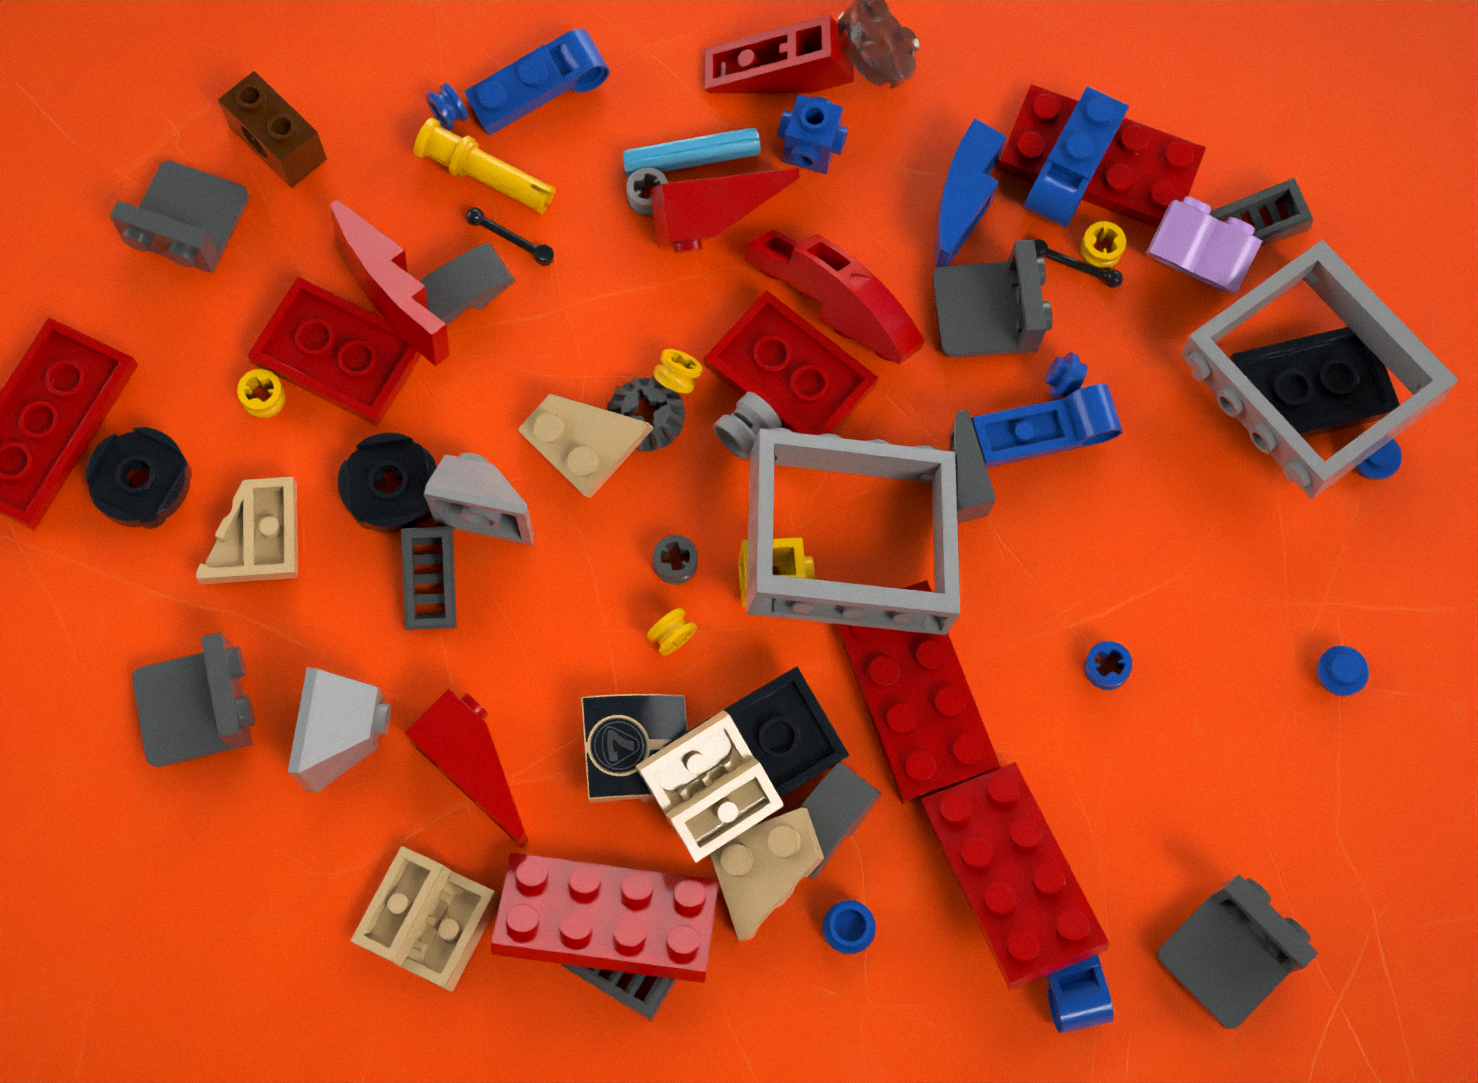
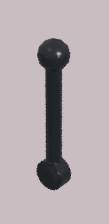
[466,207,554,266]
[1034,239,1123,288]

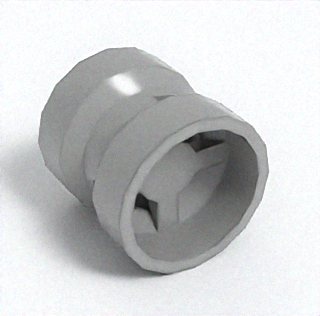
[713,392,782,461]

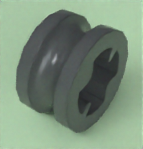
[653,535,698,585]

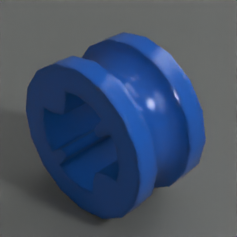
[425,82,469,131]
[1085,641,1132,690]

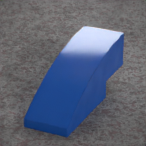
[934,118,1007,269]

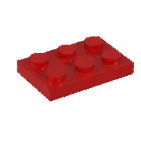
[247,277,421,427]
[704,290,879,435]

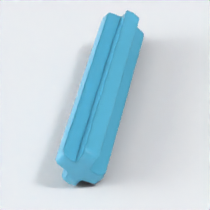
[622,128,761,177]

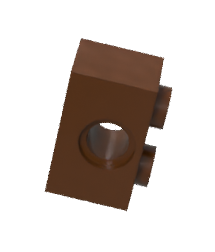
[218,71,327,188]

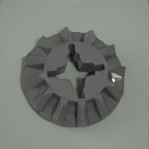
[607,376,685,451]

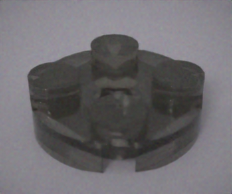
[838,0,920,89]

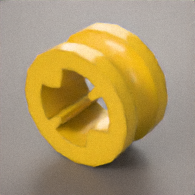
[1080,221,1127,270]
[653,349,702,393]
[237,369,286,418]
[647,608,697,656]

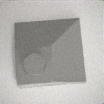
[424,453,535,546]
[288,667,391,793]

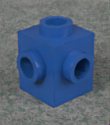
[777,95,848,175]

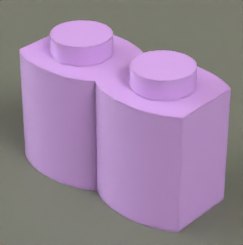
[1145,196,1262,295]

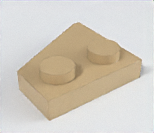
[518,394,654,498]
[196,477,298,584]
[710,808,824,941]

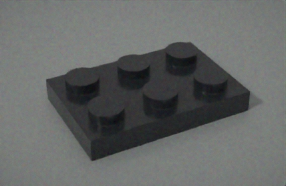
[1229,327,1400,438]
[662,666,850,797]

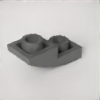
[419,242,516,325]
[800,762,882,879]

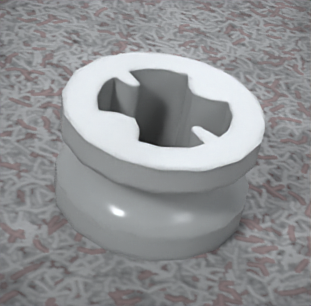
[626,168,668,216]

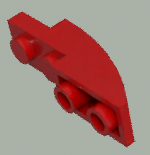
[744,229,925,365]

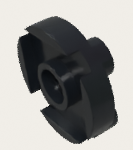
[86,427,192,529]
[338,432,437,533]

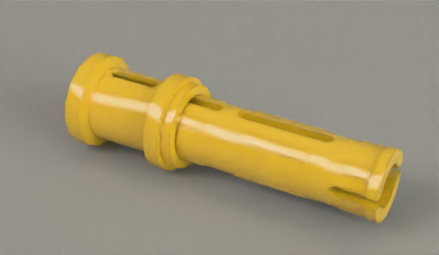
[413,117,556,214]

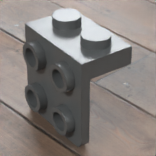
[110,161,249,274]
[932,239,1052,358]
[132,633,255,768]
[1156,874,1318,1029]

